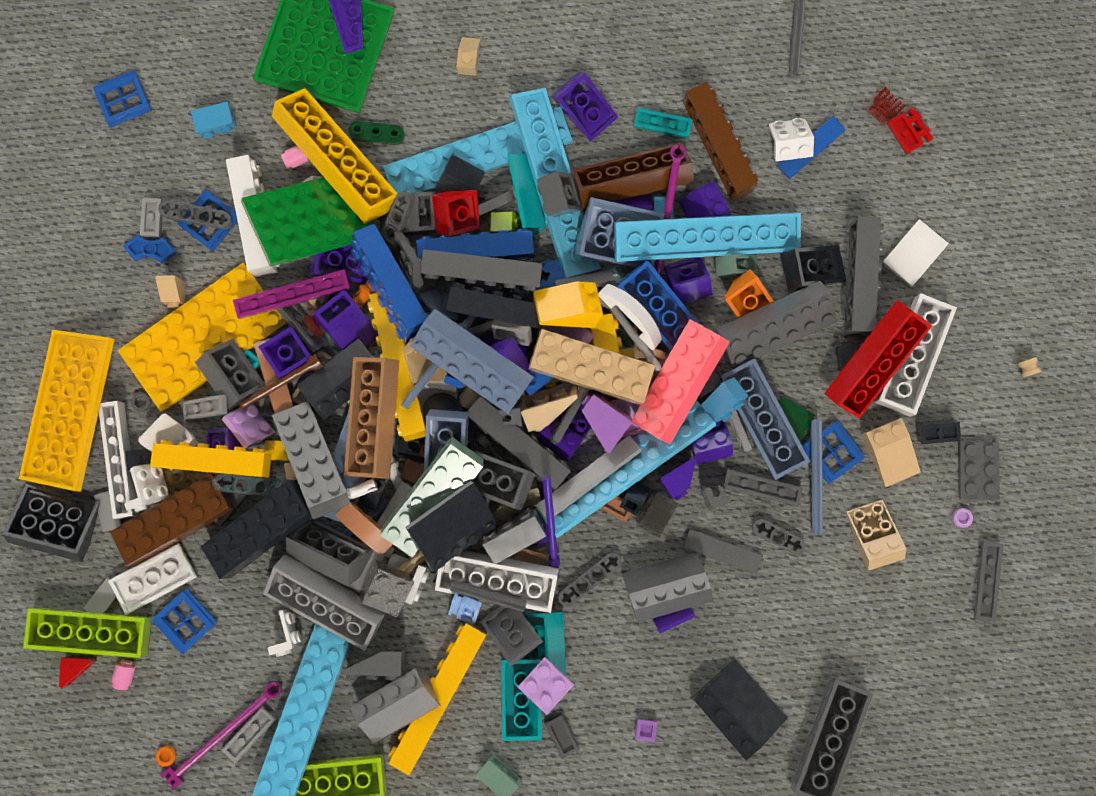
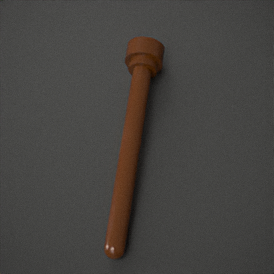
[239,353,324,409]

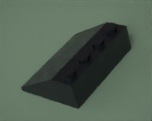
[405,480,498,572]
[2,483,100,562]
[691,658,787,761]

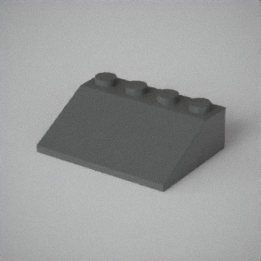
[622,552,713,623]

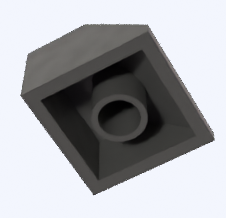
[537,171,582,217]

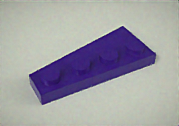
[329,0,363,54]

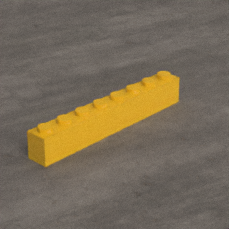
[368,293,426,442]
[388,623,487,775]

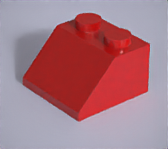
[432,190,480,236]

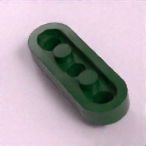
[348,121,405,145]

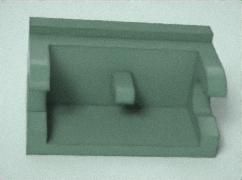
[475,754,522,796]

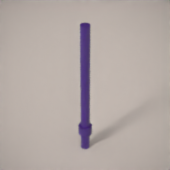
[543,476,560,579]

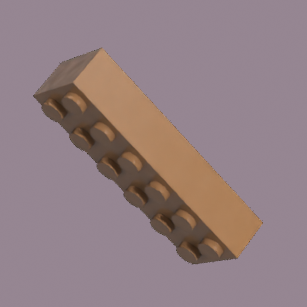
[344,357,399,479]

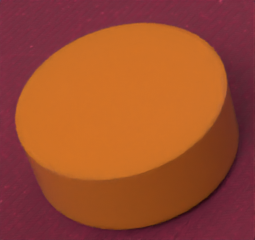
[155,746,177,767]

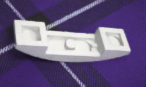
[598,284,662,351]

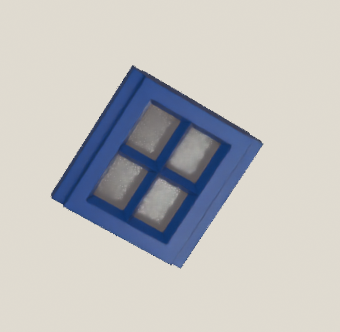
[93,70,152,128]
[177,189,238,252]
[802,420,865,484]
[152,588,218,655]

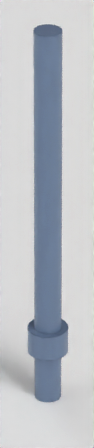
[401,315,477,410]

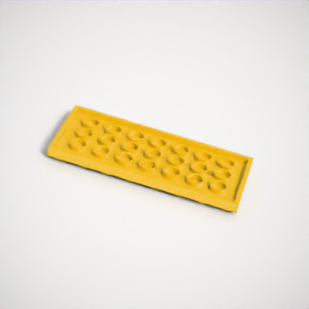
[117,263,288,413]
[19,330,115,492]

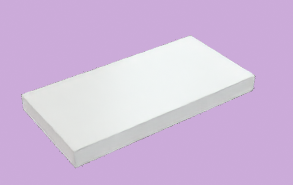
[108,543,197,615]

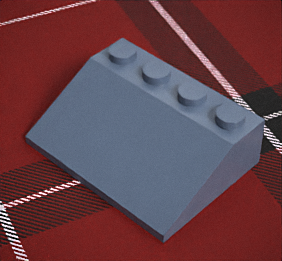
[574,197,665,268]

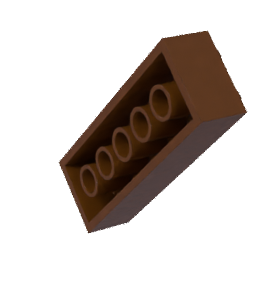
[683,82,758,202]
[572,142,694,209]
[110,474,236,566]

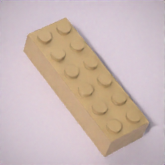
[528,329,655,405]

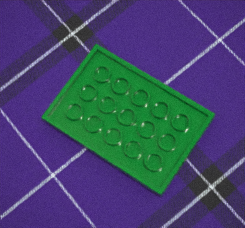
[241,177,374,267]

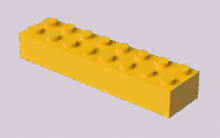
[272,88,398,224]

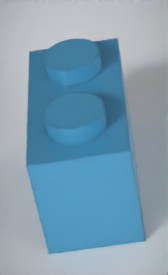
[191,102,237,138]
[701,378,748,423]

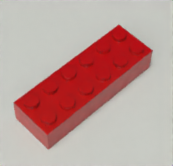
[824,300,933,419]

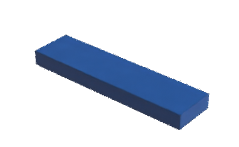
[777,116,846,180]

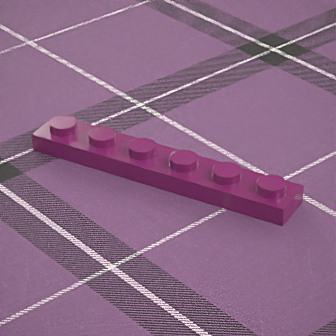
[233,269,350,319]

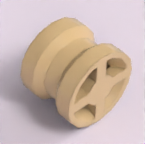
[1018,357,1042,378]

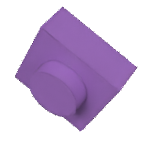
[635,718,658,742]

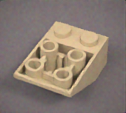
[846,499,906,571]

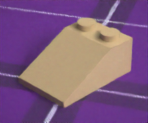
[521,382,579,432]
[861,418,921,487]

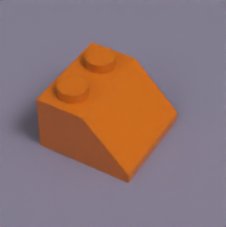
[724,269,774,318]

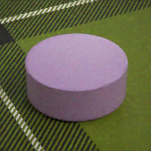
[952,508,973,528]

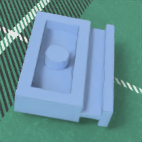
[448,593,482,625]

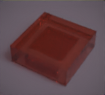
[303,314,325,336]

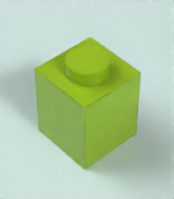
[491,212,521,234]

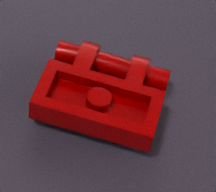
[887,107,934,155]

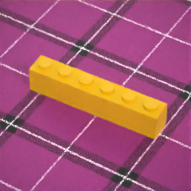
[150,440,272,478]

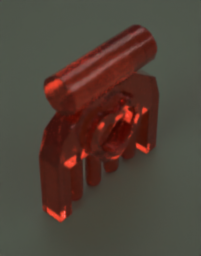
[867,87,906,125]

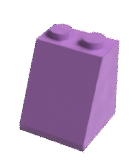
[581,390,632,453]

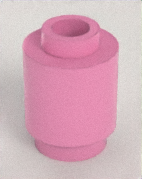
[281,146,309,168]
[111,659,136,690]

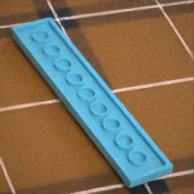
[509,88,600,278]
[383,107,573,193]
[614,212,801,262]
[536,400,716,538]
[252,623,350,796]

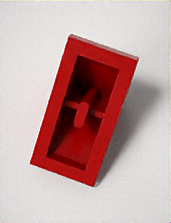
[59,656,97,689]

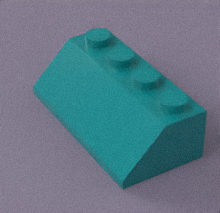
[507,153,548,235]
[523,612,566,676]
[501,658,542,741]

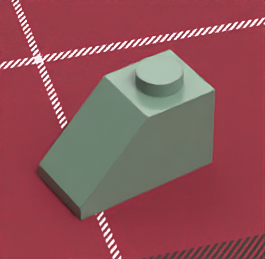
[715,254,758,277]

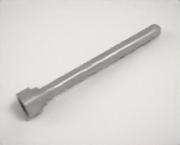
[600,298,662,371]

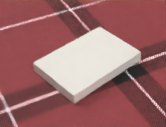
[882,219,949,287]

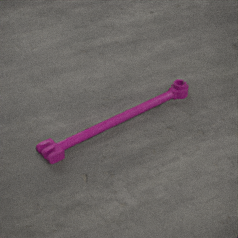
[654,144,686,282]
[160,682,282,791]

